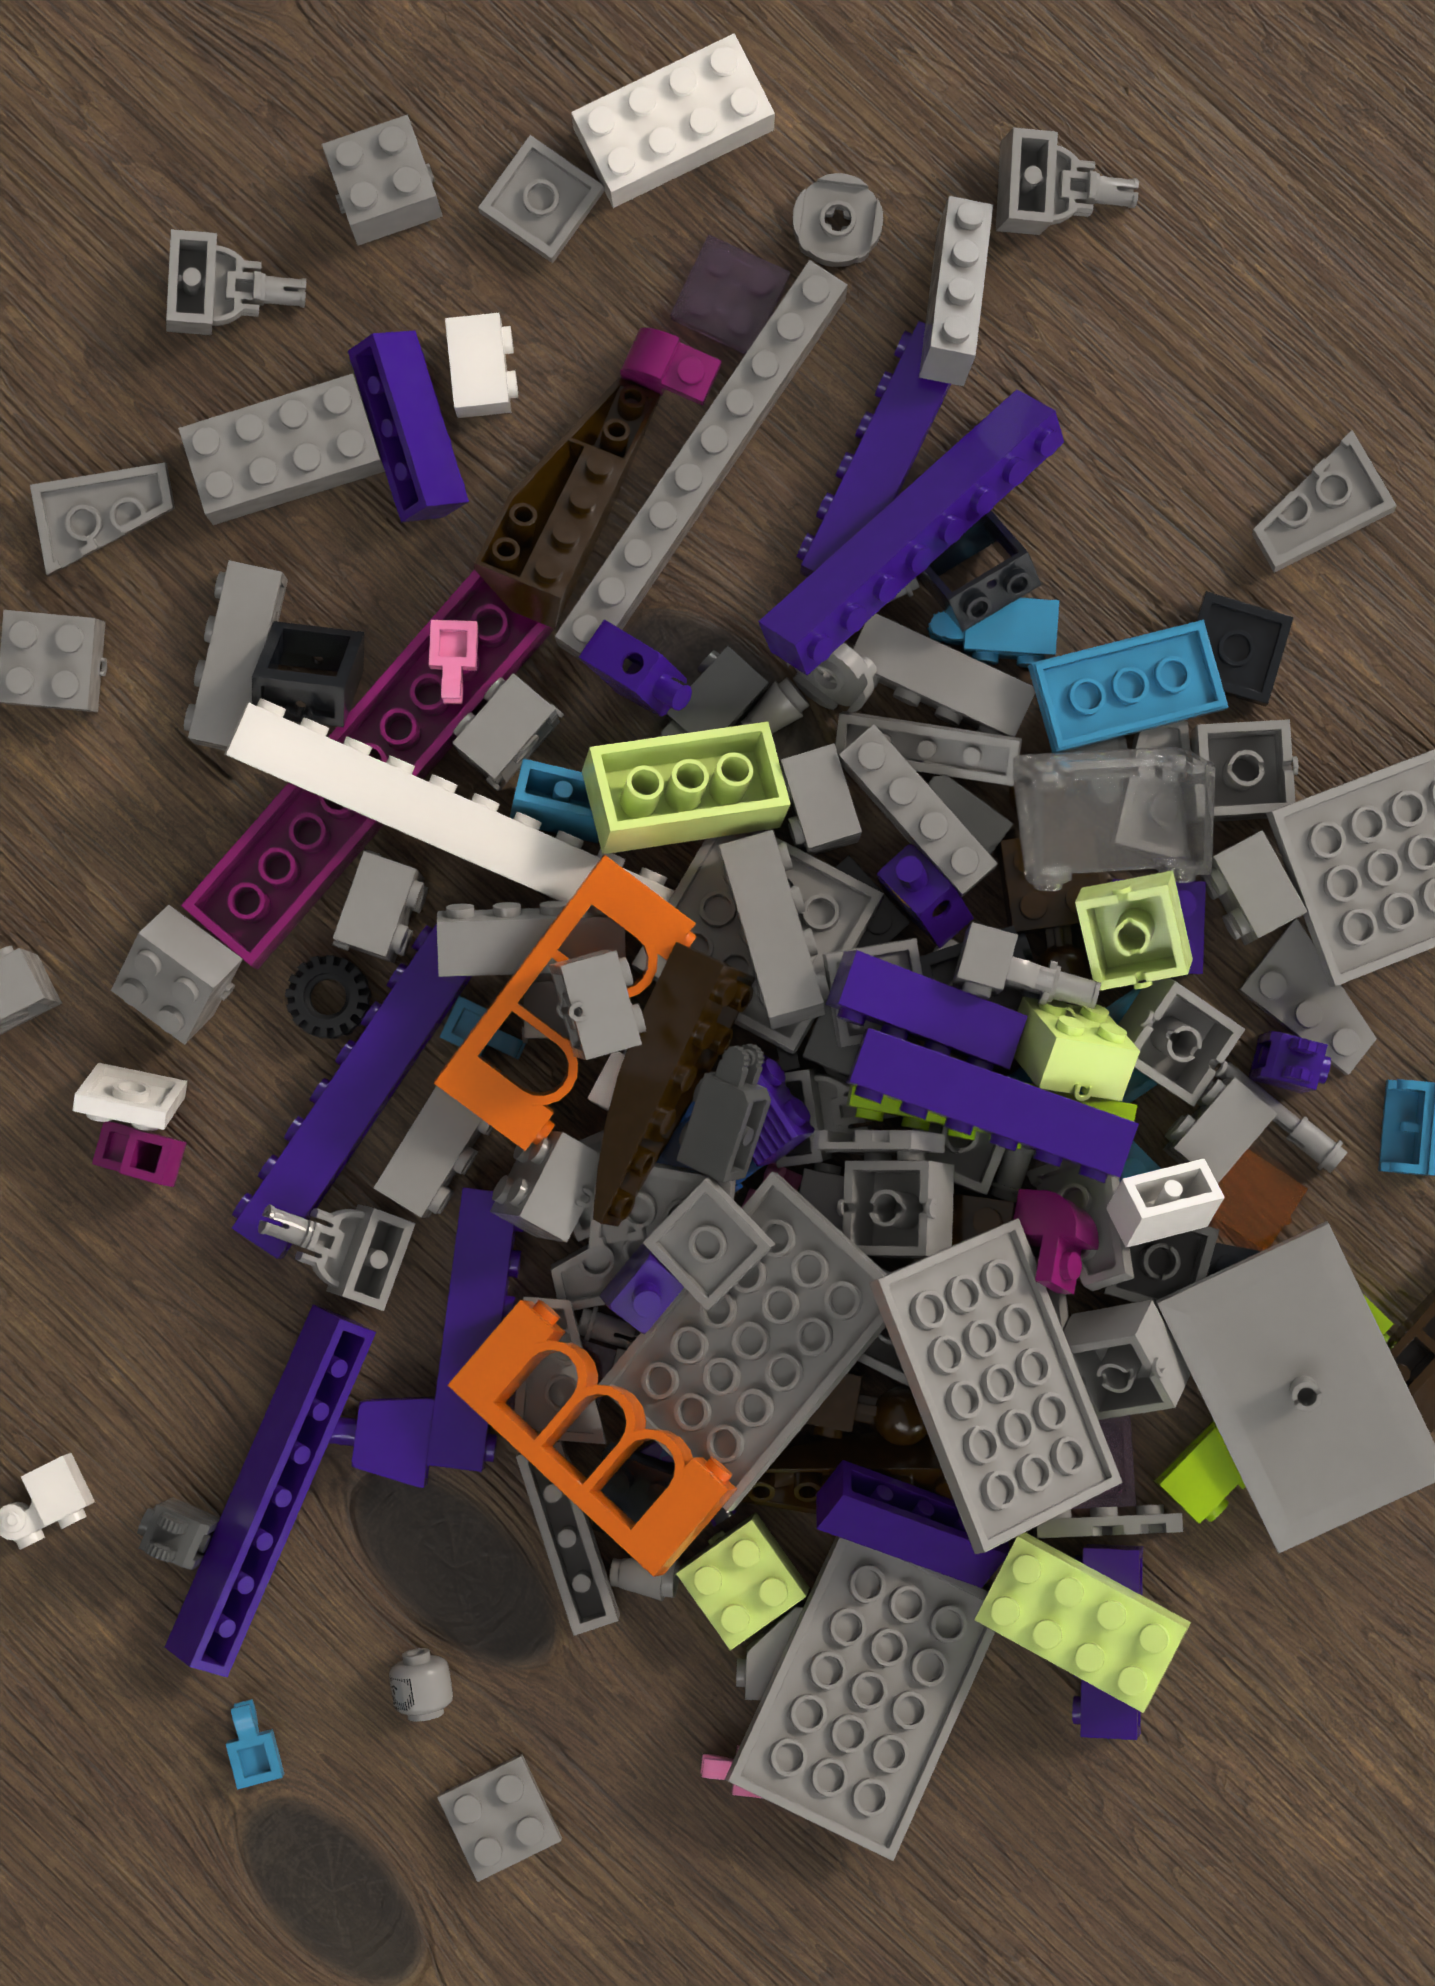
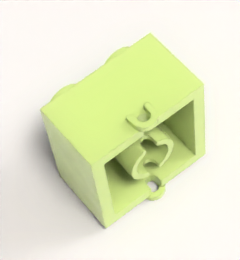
[1075,870,1193,990]
[1014,997,1140,1101]
[676,1512,810,1651]

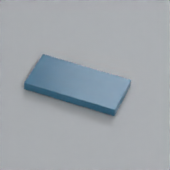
[1028,620,1229,754]

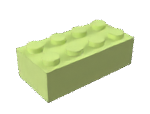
[582,722,791,855]
[974,1532,1191,1713]

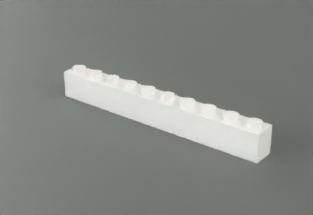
[224,698,674,902]

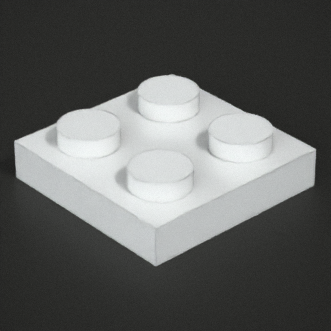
[73,1063,187,1131]

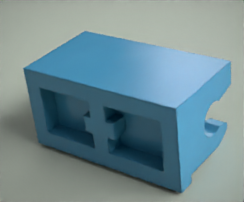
[1378,1079,1435,1176]

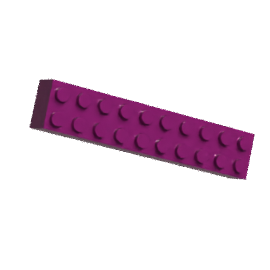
[181,569,557,970]

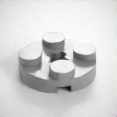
[792,173,883,267]
[787,643,877,712]

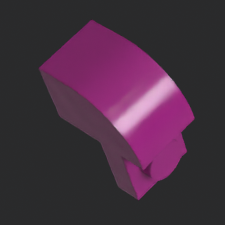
[620,328,722,406]
[92,1121,187,1187]
[1013,1189,1099,1295]

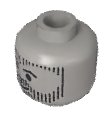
[389,1648,453,1722]

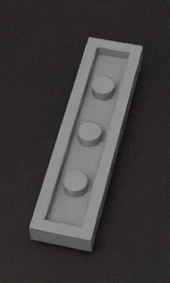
[835,711,1022,786]

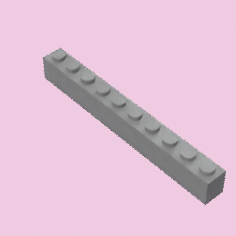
[555,260,848,663]

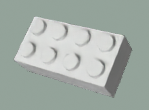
[571,33,775,208]

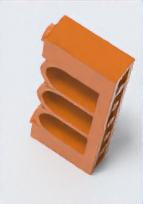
[434,855,697,1151]
[447,1300,737,1577]

